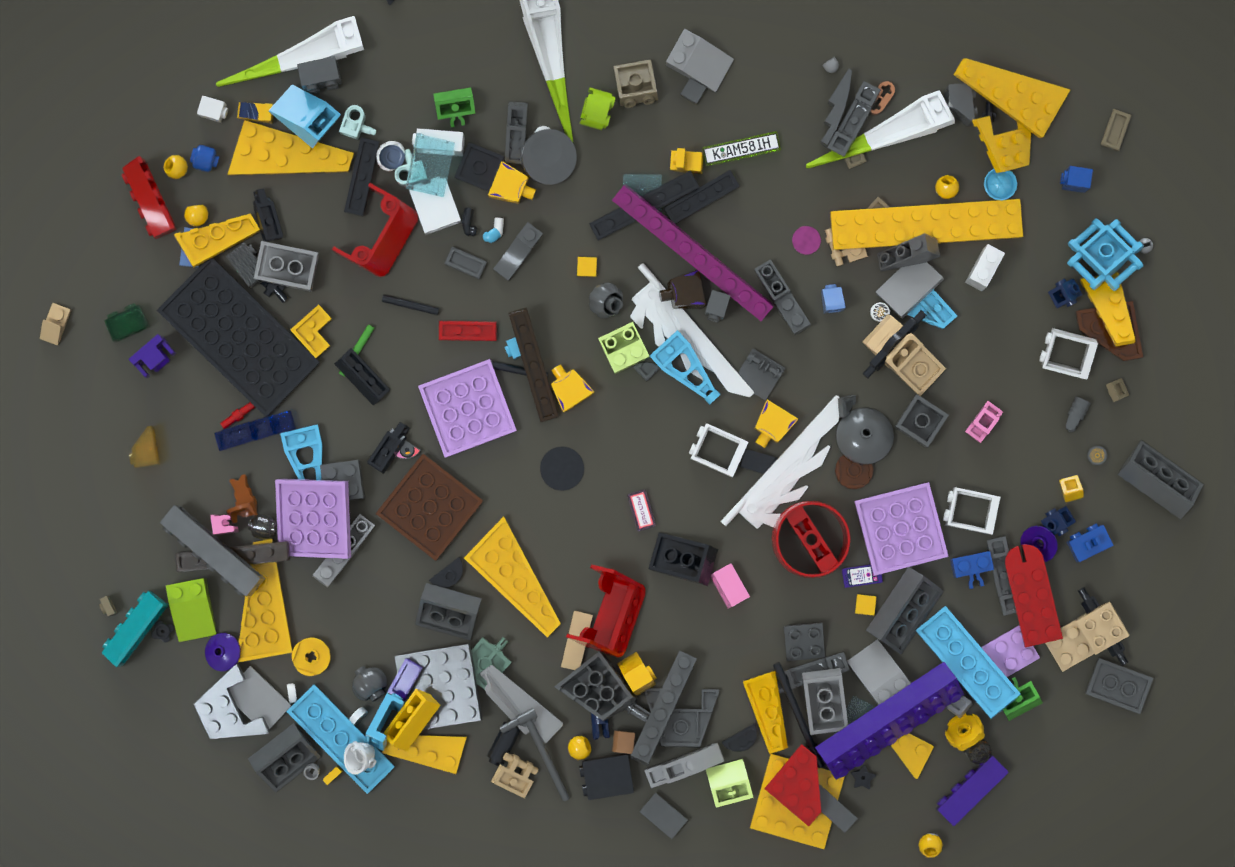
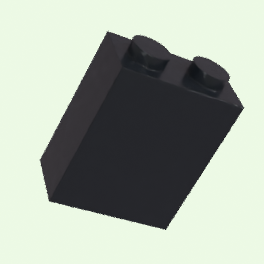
[579,754,634,800]

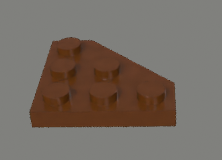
[1075,301,1143,361]

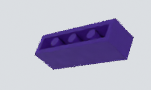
[936,755,1009,826]

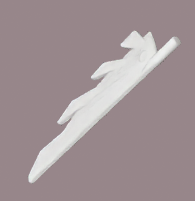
[630,263,754,397]
[720,395,840,529]

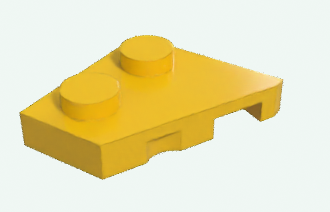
[891,734,934,779]

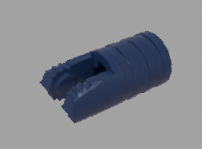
[590,712,610,740]

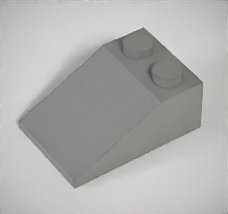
[666,28,734,93]
[254,241,319,292]
[847,639,911,705]

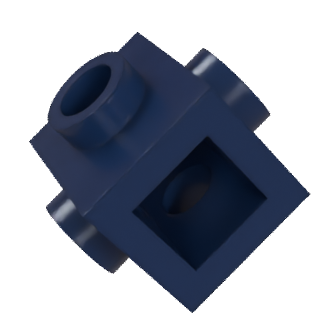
[1048,278,1082,309]
[1041,506,1076,537]

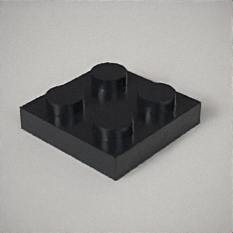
[454,142,504,192]

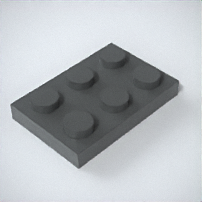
[1085,658,1153,714]

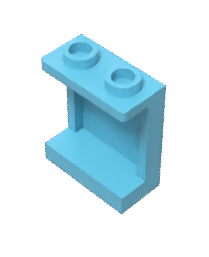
[366,693,404,751]

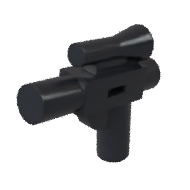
[260,281,288,303]

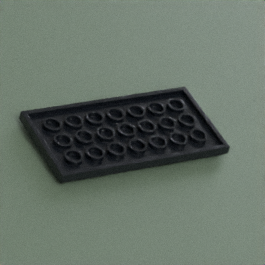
[156,258,320,417]

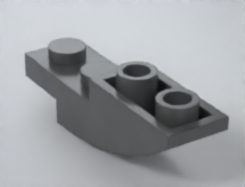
[754,259,811,335]

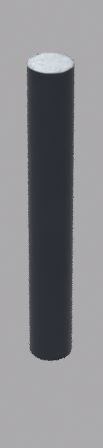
[382,295,439,315]
[492,361,549,378]

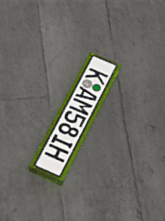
[702,131,781,167]

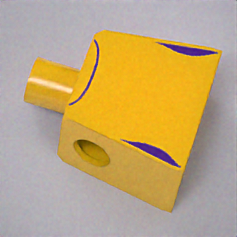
[488,161,536,204]
[551,364,594,413]
[755,399,798,448]

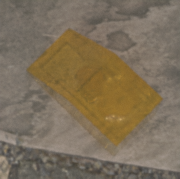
[129,426,160,468]

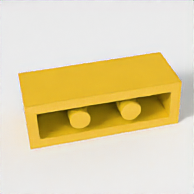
[383,689,441,751]

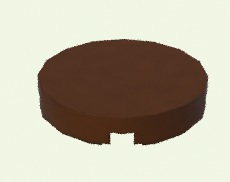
[835,455,874,489]

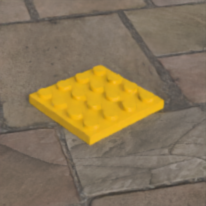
[750,754,845,849]

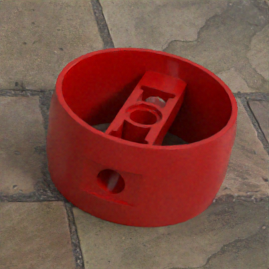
[772,501,850,578]

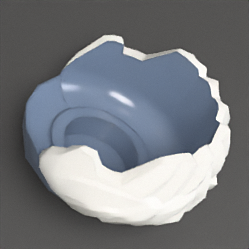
[376,141,405,171]

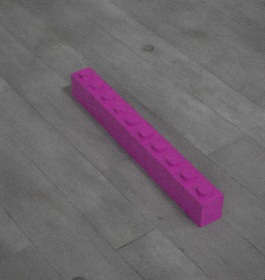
[612,184,773,321]

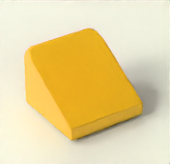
[1059,475,1084,502]

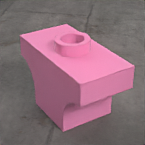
[965,401,1003,443]

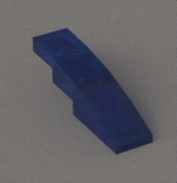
[214,410,296,451]

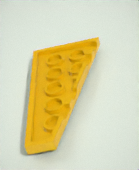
[954,58,1070,138]
[227,120,354,176]
[464,516,561,638]
[238,539,293,662]

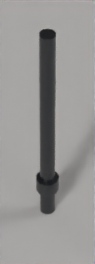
[773,662,824,768]

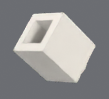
[197,95,228,123]

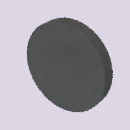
[521,129,577,185]

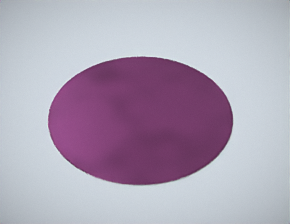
[792,226,821,255]

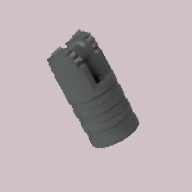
[1065,397,1091,433]

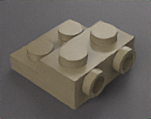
[613,59,658,108]

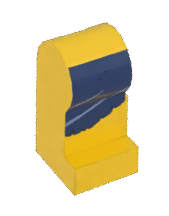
[237,102,273,124]

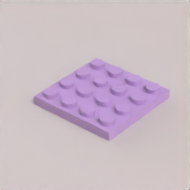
[418,359,517,458]
[275,479,351,559]
[854,482,949,576]

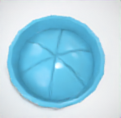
[984,169,1017,201]

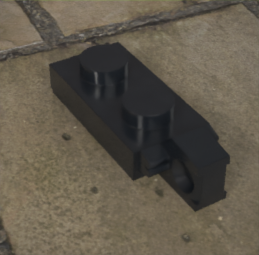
[253,188,283,242]
[367,422,410,474]

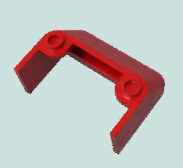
[332,183,419,277]
[566,564,645,657]

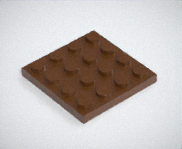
[375,454,483,561]

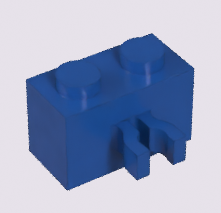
[1067,523,1114,563]
[950,551,994,589]

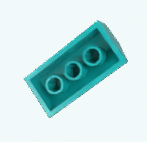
[102,591,169,667]

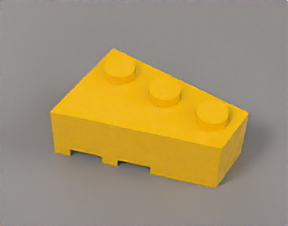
[617,652,657,696]

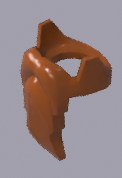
[226,474,258,523]

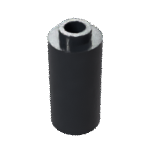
[487,721,521,766]

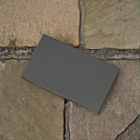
[639,792,688,839]

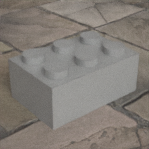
[802,668,848,735]

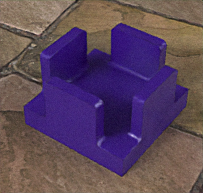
[129,334,177,378]

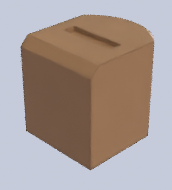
[612,730,635,754]

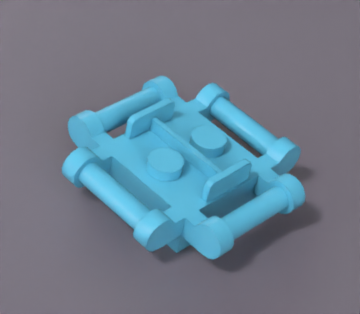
[1067,218,1144,291]

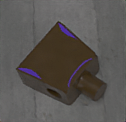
[659,270,706,309]

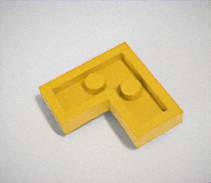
[291,304,332,359]

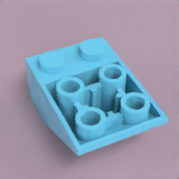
[269,85,341,148]

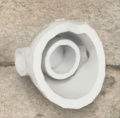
[344,741,376,774]

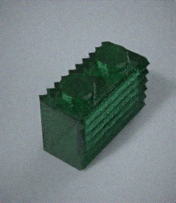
[104,303,150,343]

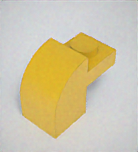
[670,148,704,174]

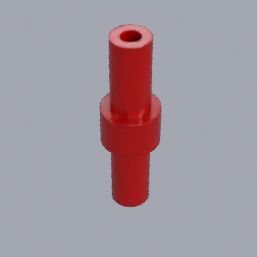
[220,402,255,429]

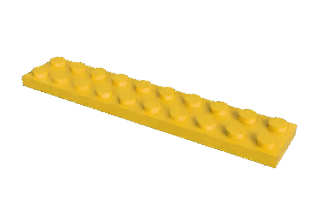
[830,199,1023,250]

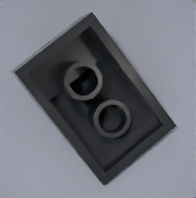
[648,532,718,586]

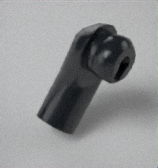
[462,208,477,237]

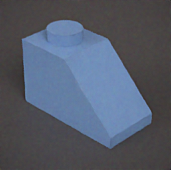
[821,284,845,314]

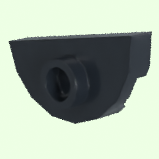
[429,557,463,588]
[721,723,757,752]

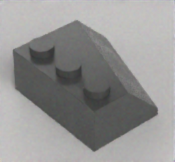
[554,651,638,721]

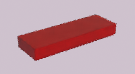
[439,321,497,341]

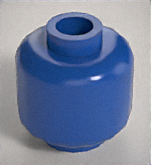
[190,145,219,172]

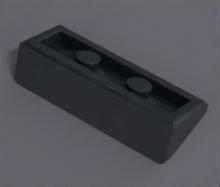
[334,348,390,405]

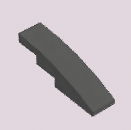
[820,69,852,148]

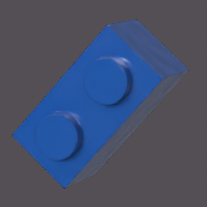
[1060,166,1093,193]

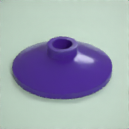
[1020,526,1058,562]
[205,633,241,671]

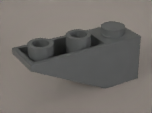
[877,233,940,271]

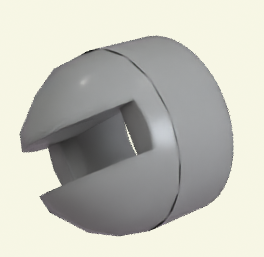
[822,57,839,73]
[1139,238,1153,254]
[304,763,320,780]

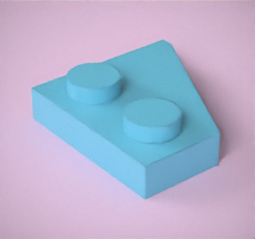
[907,290,957,329]

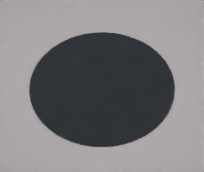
[540,447,584,491]

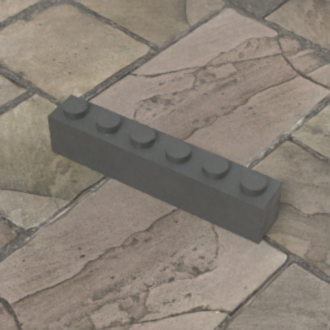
[160,505,266,597]
[631,651,697,766]

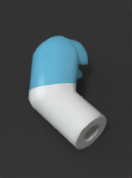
[483,218,504,243]

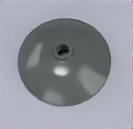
[836,408,894,465]

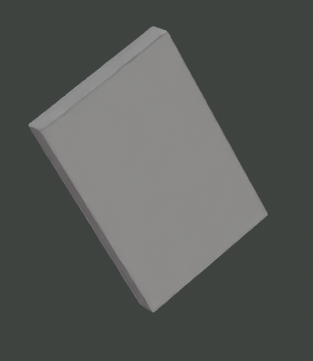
[876,262,944,319]
[229,666,292,730]

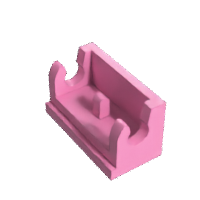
[210,515,239,535]
[710,563,750,609]

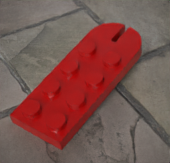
[1005,544,1063,648]

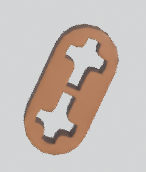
[870,81,895,115]

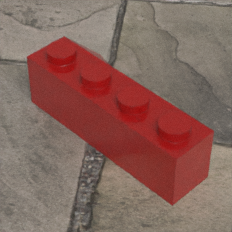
[121,156,177,239]

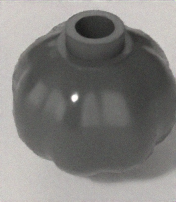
[589,282,623,319]
[352,666,387,702]

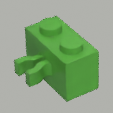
[433,87,476,127]
[1003,677,1043,721]

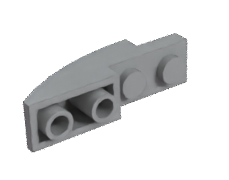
[312,514,375,588]
[644,743,725,788]

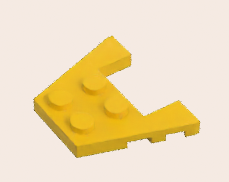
[972,116,1031,173]

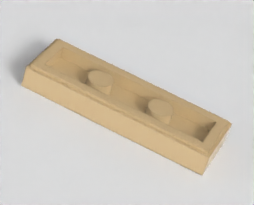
[561,611,593,670]

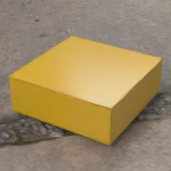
[577,257,597,277]
[855,594,876,616]
[323,766,343,785]

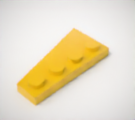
[174,214,260,268]
[1080,272,1135,346]
[743,671,788,754]
[382,735,467,774]

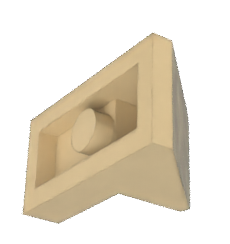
[40,303,72,345]

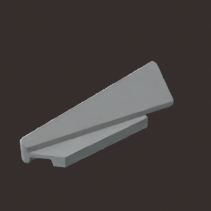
[480,665,563,744]

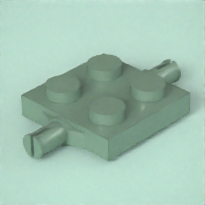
[471,637,512,690]

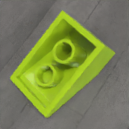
[166,578,217,642]

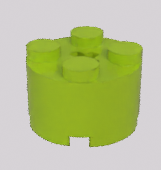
[579,87,615,130]

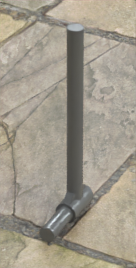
[499,708,570,801]

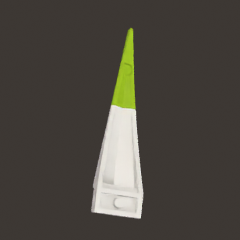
[519,0,573,142]
[216,16,364,87]
[806,90,955,169]

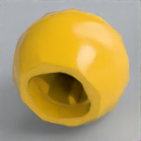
[163,155,188,179]
[935,175,959,199]
[184,205,208,227]
[568,736,592,760]
[918,833,943,858]

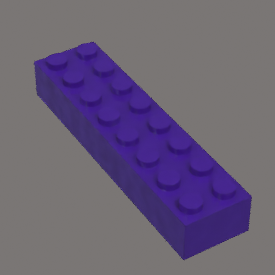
[815,662,964,780]

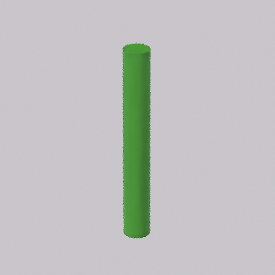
[339,324,374,377]

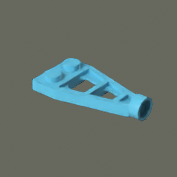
[650,330,721,405]
[280,424,323,480]

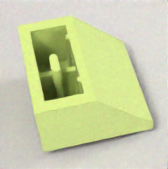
[598,322,649,374]
[706,759,753,808]

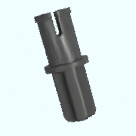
[625,701,650,722]

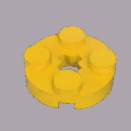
[292,637,331,676]
[945,713,985,751]

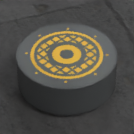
[1087,446,1107,465]

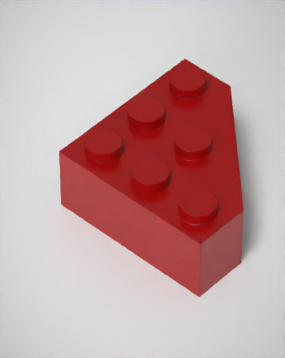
[764,744,821,826]

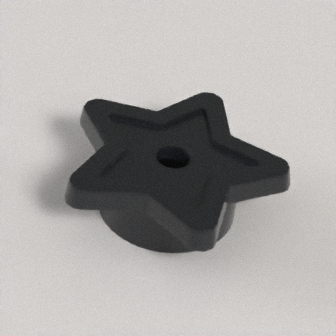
[851,765,876,789]

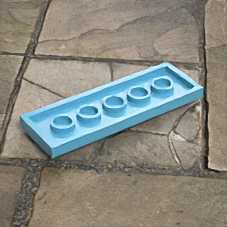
[916,606,1021,719]
[286,684,395,794]

